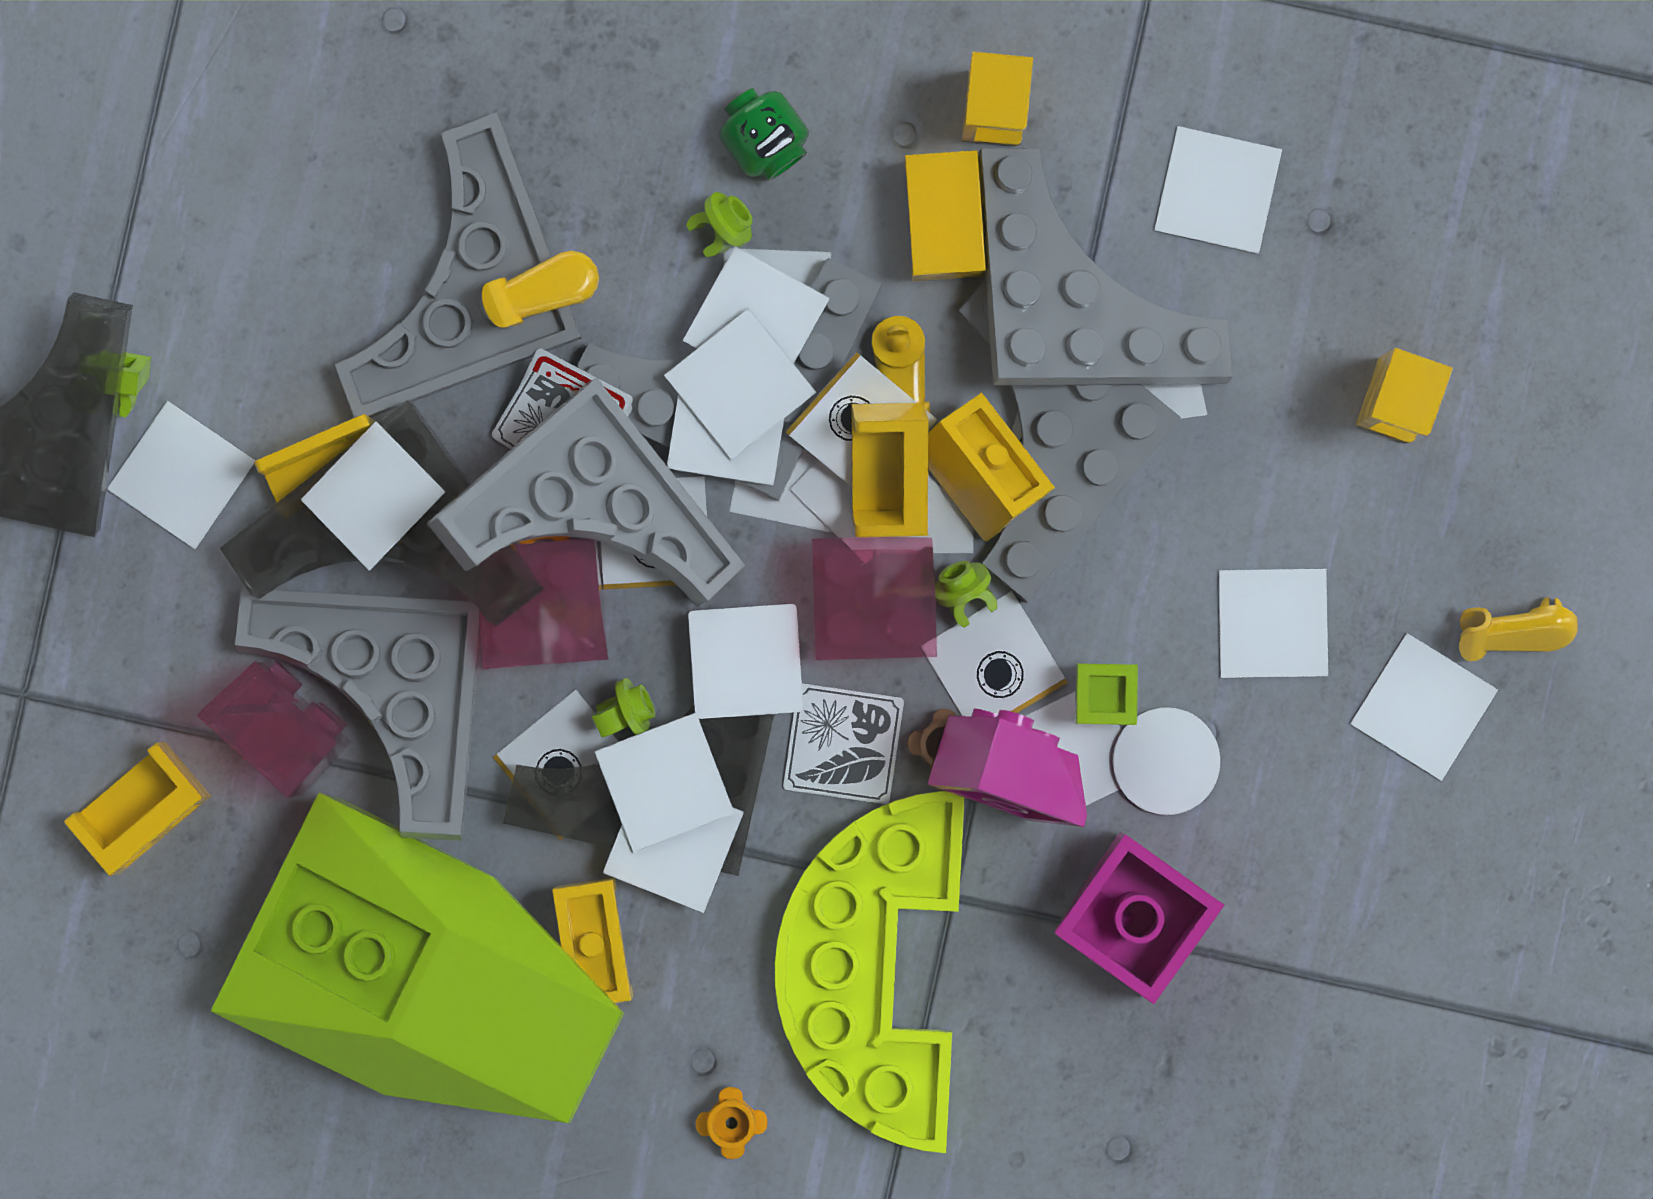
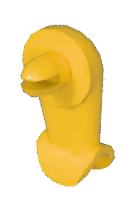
[482,250,599,328]
[872,316,930,413]
[1459,597,1578,662]

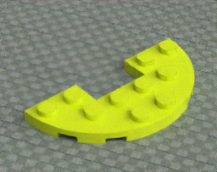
[775,791,965,1153]

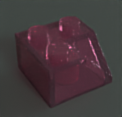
[812,537,937,661]
[475,539,609,670]
[197,661,351,798]

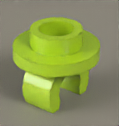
[686,192,753,257]
[933,560,997,628]
[591,678,656,738]

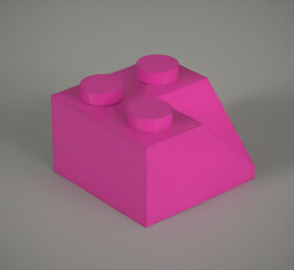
[927,708,1087,827]
[1054,832,1225,1004]

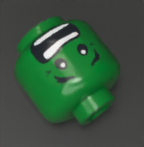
[719,88,809,181]

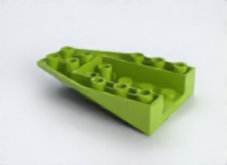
[210,793,625,1123]

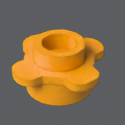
[696,1087,768,1159]

